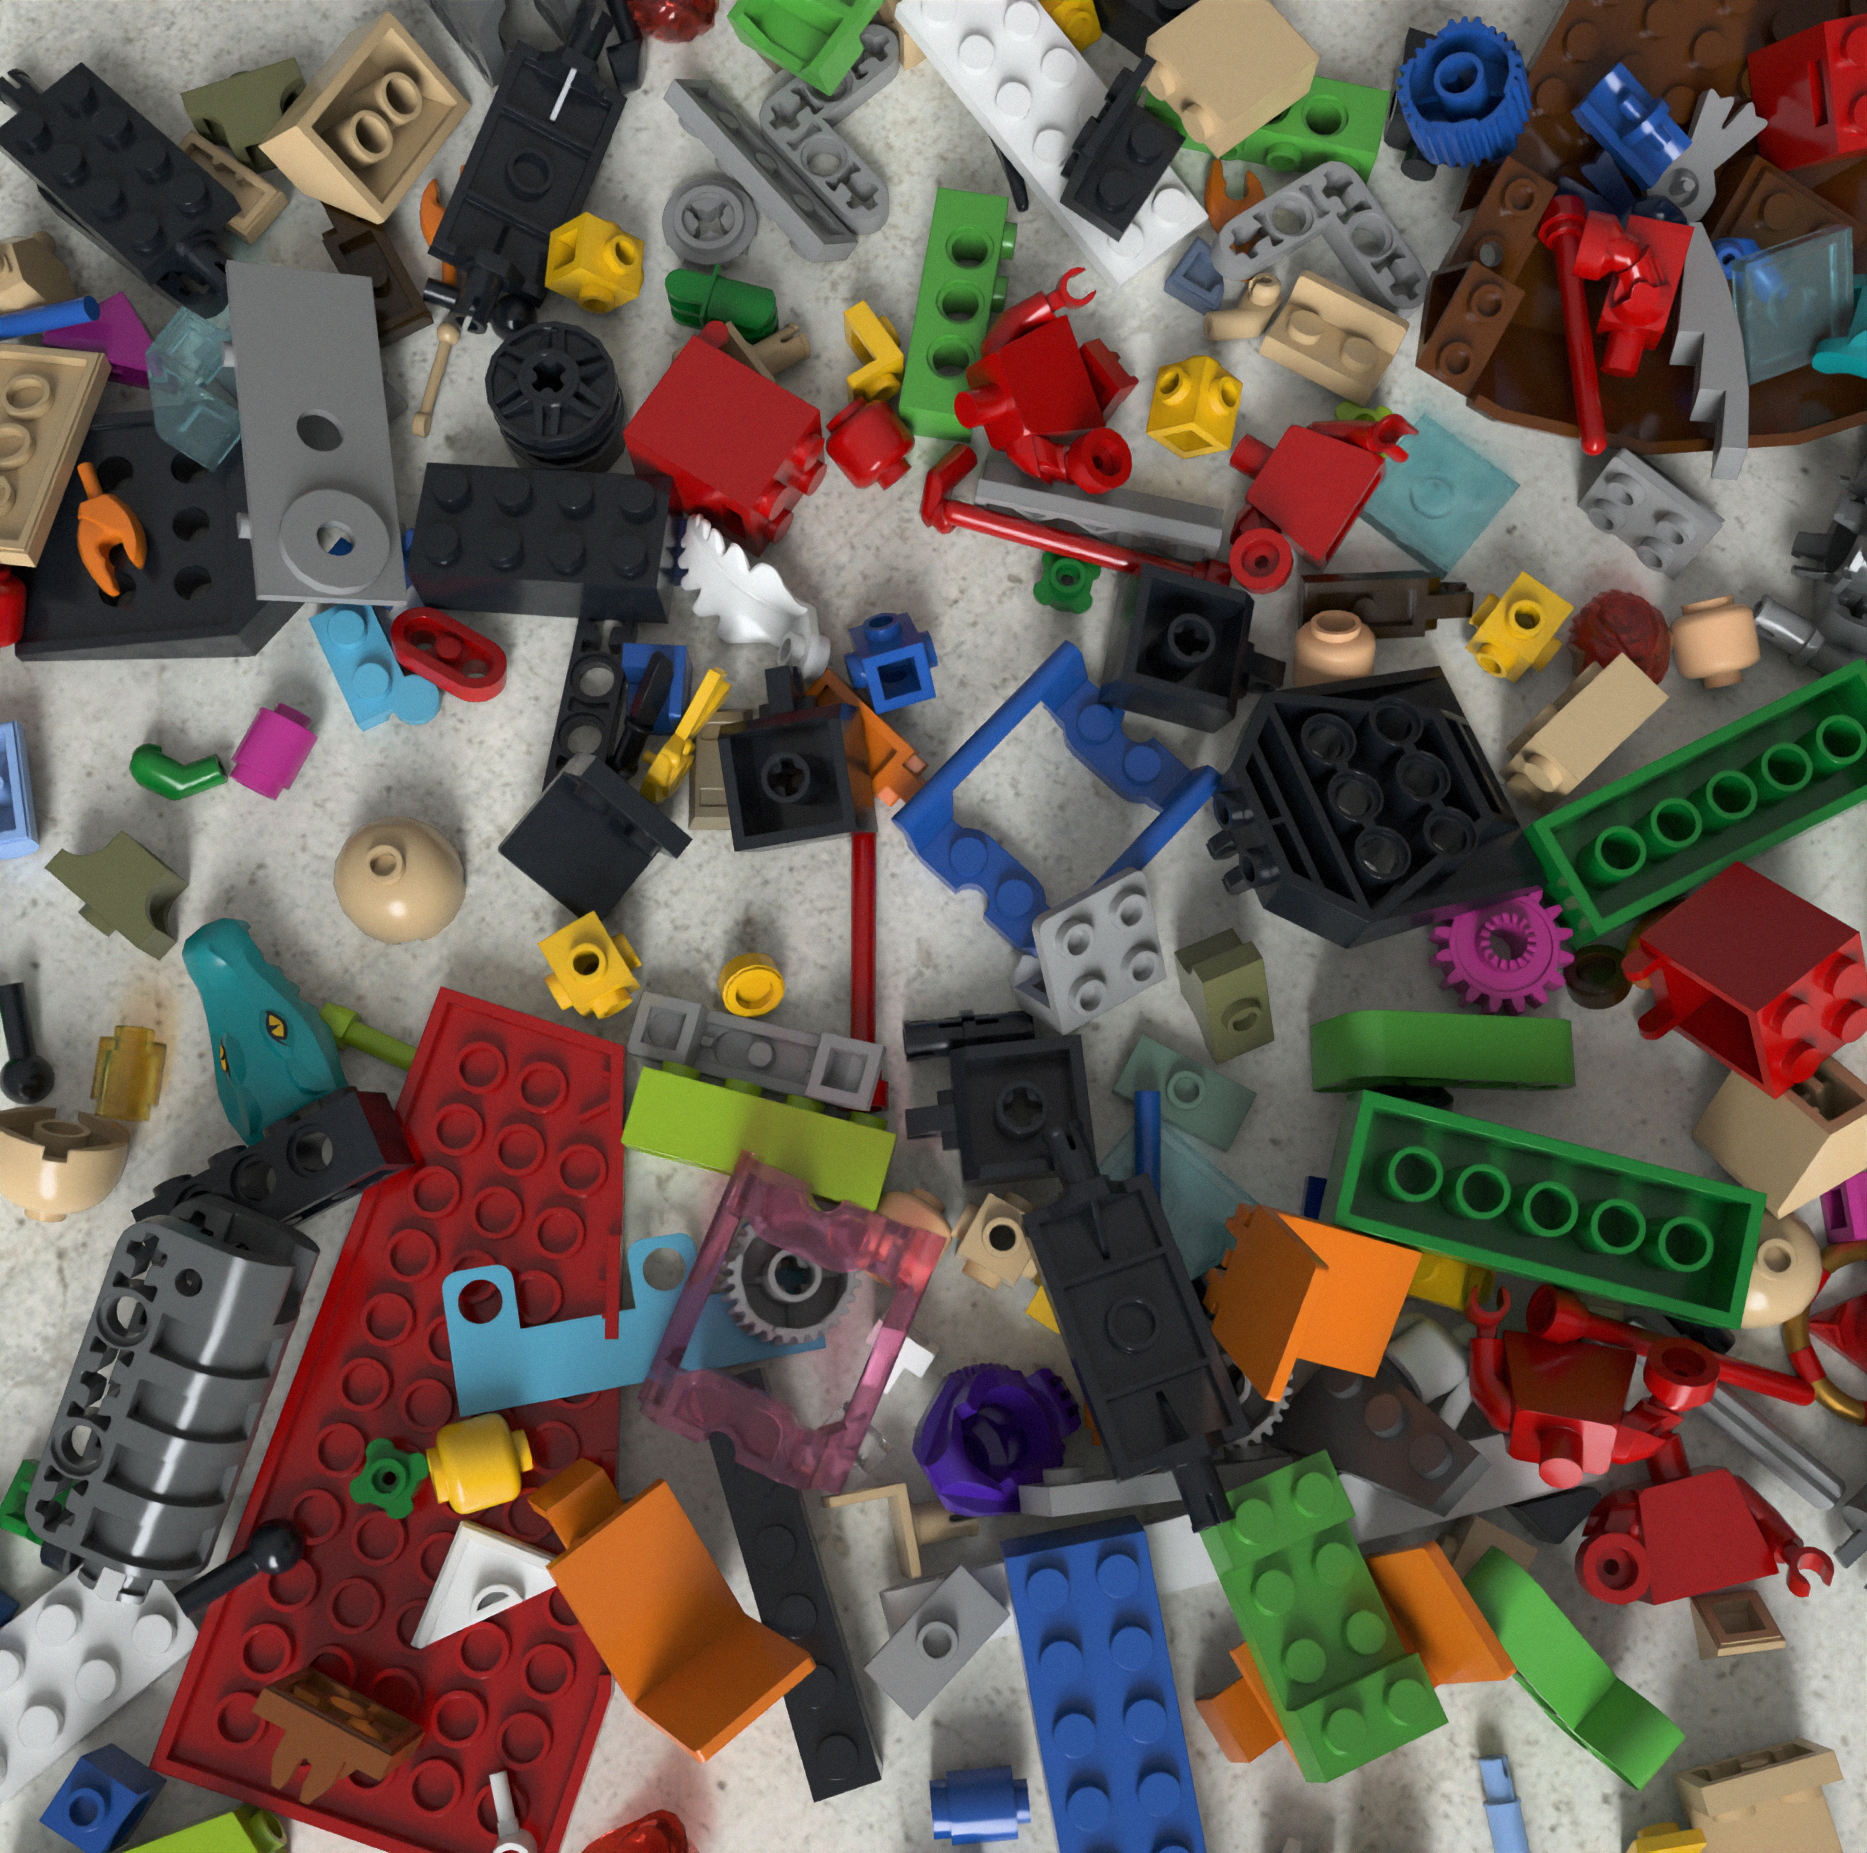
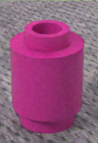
[229,702,318,801]

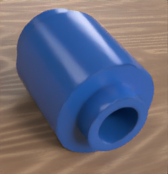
[929,1765,1031,1846]

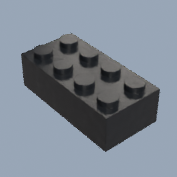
[406,462,684,624]

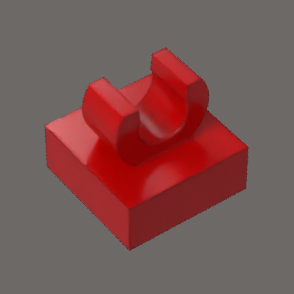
[1079,338,1139,423]

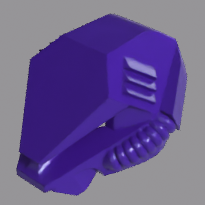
[912,1362,1081,1517]

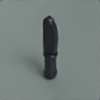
[609,650,674,780]

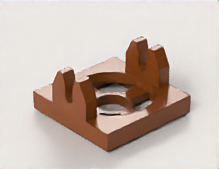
[251,1666,425,1805]

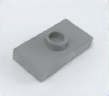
[863,1563,1011,1721]

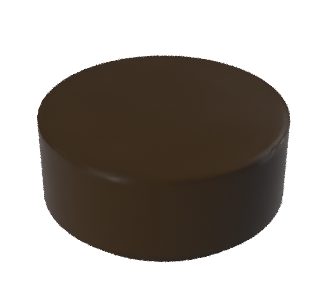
[1563,944,1632,1010]

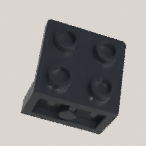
[1059,54,1186,242]
[498,751,693,922]

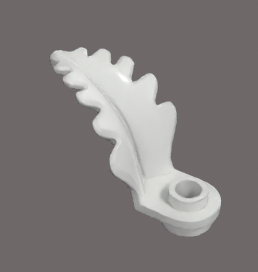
[678,513,830,684]

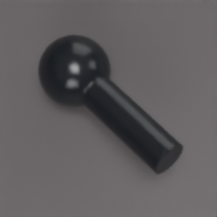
[423,277,538,340]
[0,982,54,1105]
[174,1518,305,1618]

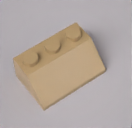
[258,10,471,225]

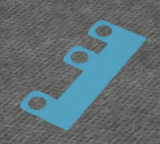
[442,1220,826,1417]

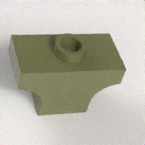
[180,57,307,174]
[44,830,189,961]
[1174,928,1275,1065]

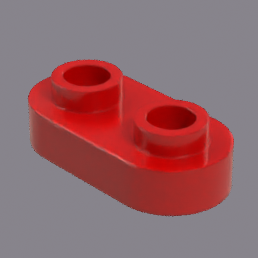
[391,607,507,702]

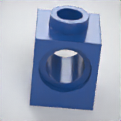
[39,1743,167,1853]

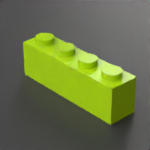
[620,1061,897,1214]

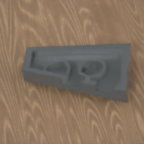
[1261,1365,1492,1517]

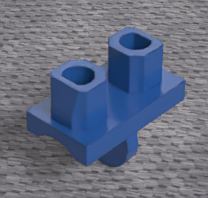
[1571,62,1693,191]

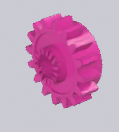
[1427,889,1574,1017]

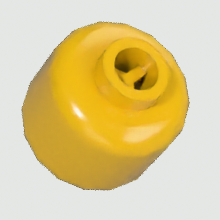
[426,1413,533,1514]

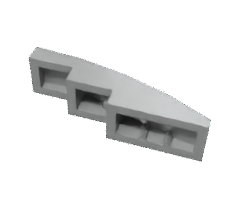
[1669,222,1749,480]

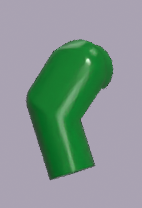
[129,743,228,801]

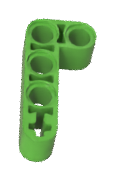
[1310,1010,1576,1093]
[1461,1545,1686,1792]

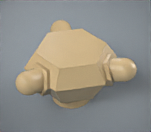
[0,231,77,336]

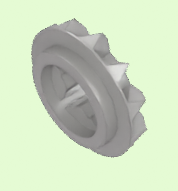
[662,179,757,272]

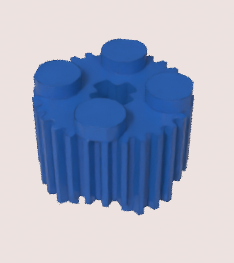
[1396,16,1532,169]

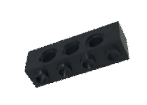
[131,1086,416,1280]

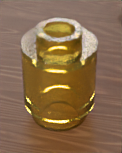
[90,1025,167,1122]

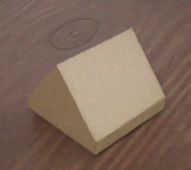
[1690,1590,1786,1660]

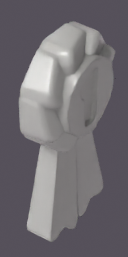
[1640,88,1768,224]

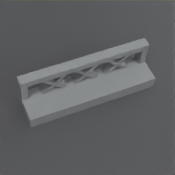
[974,460,1224,566]

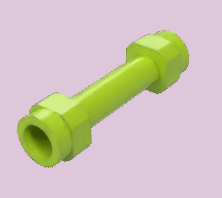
[318,1002,417,1072]

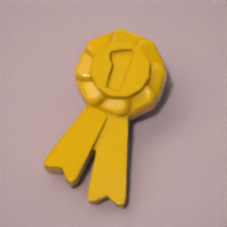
[639,666,732,805]

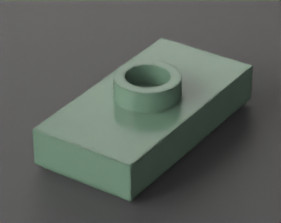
[1111,1034,1257,1153]

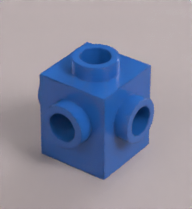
[843,612,938,715]

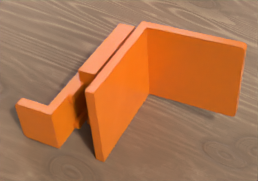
[1202,1202,1423,1402]
[527,1458,816,1763]
[1194,1540,1517,1774]

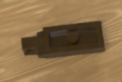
[321,201,434,349]
[1298,570,1474,639]

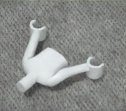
[1380,1312,1476,1431]

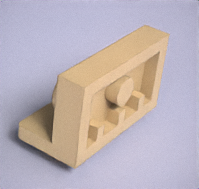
[1258,270,1410,408]

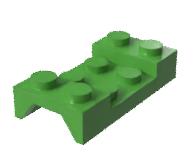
[727,0,885,96]
[1199,1449,1449,1783]

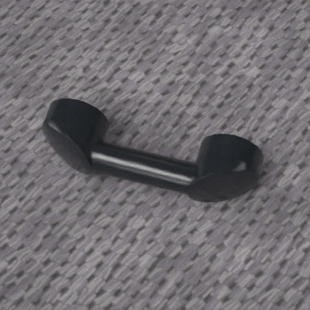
[605,0,647,95]

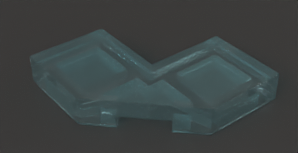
[145,305,241,472]

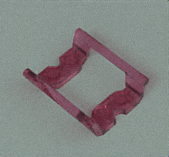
[637,1148,947,1495]

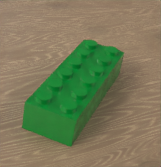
[1523,658,1867,951]
[1318,1089,1767,1330]

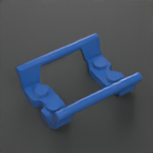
[891,640,1221,958]

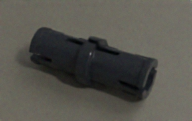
[902,1009,1035,1062]

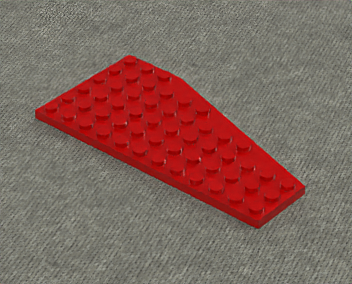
[148,986,627,1853]

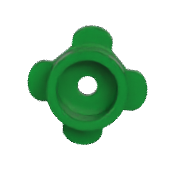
[1033,551,1101,614]
[349,1438,430,1519]

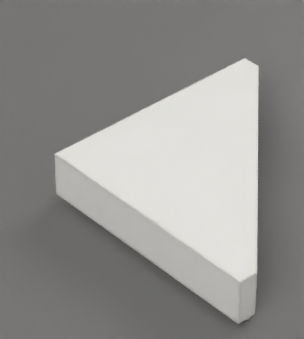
[411,1519,558,1649]

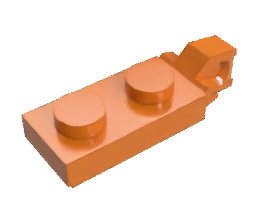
[805,667,929,807]

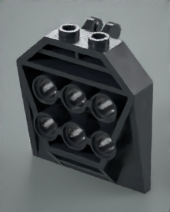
[15,403,320,662]
[1206,666,1549,949]

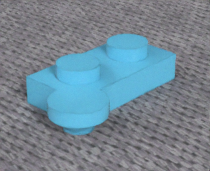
[308,604,442,732]

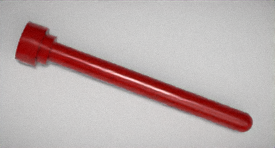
[1537,195,1607,456]
[941,500,1232,587]
[837,833,889,1113]
[1526,1284,1816,1406]

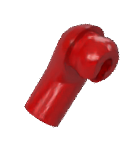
[919,443,978,534]

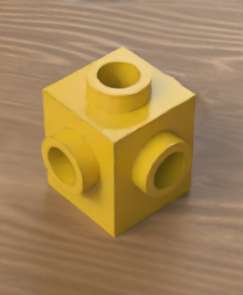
[544,212,645,315]
[1145,355,1243,459]
[1465,571,1574,684]
[537,910,642,1020]

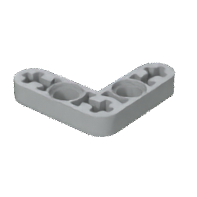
[759,24,900,235]
[1210,161,1429,320]

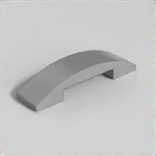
[626,990,887,1111]

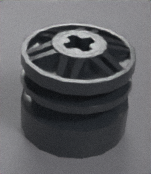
[485,321,629,473]

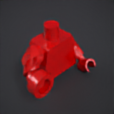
[1571,210,1695,378]
[954,267,1132,495]
[1229,414,1419,595]
[1464,1284,1720,1489]
[1574,1433,1834,1606]

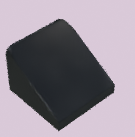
[1504,1486,1602,1545]

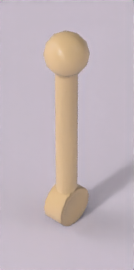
[412,322,460,438]

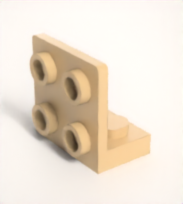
[1672,1737,1844,1853]

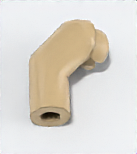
[1204,273,1282,342]

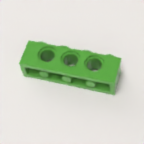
[1144,76,1391,185]
[899,187,1018,444]

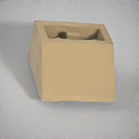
[1692,1056,1867,1220]

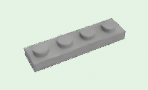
[663,79,858,263]
[1018,1443,1293,1517]

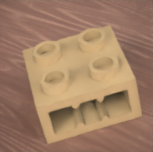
[1144,0,1320,158]
[1499,652,1669,817]

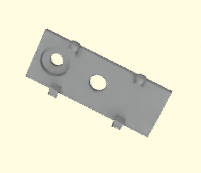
[221,260,408,607]

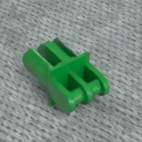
[665,263,779,345]

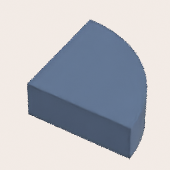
[1164,236,1224,316]

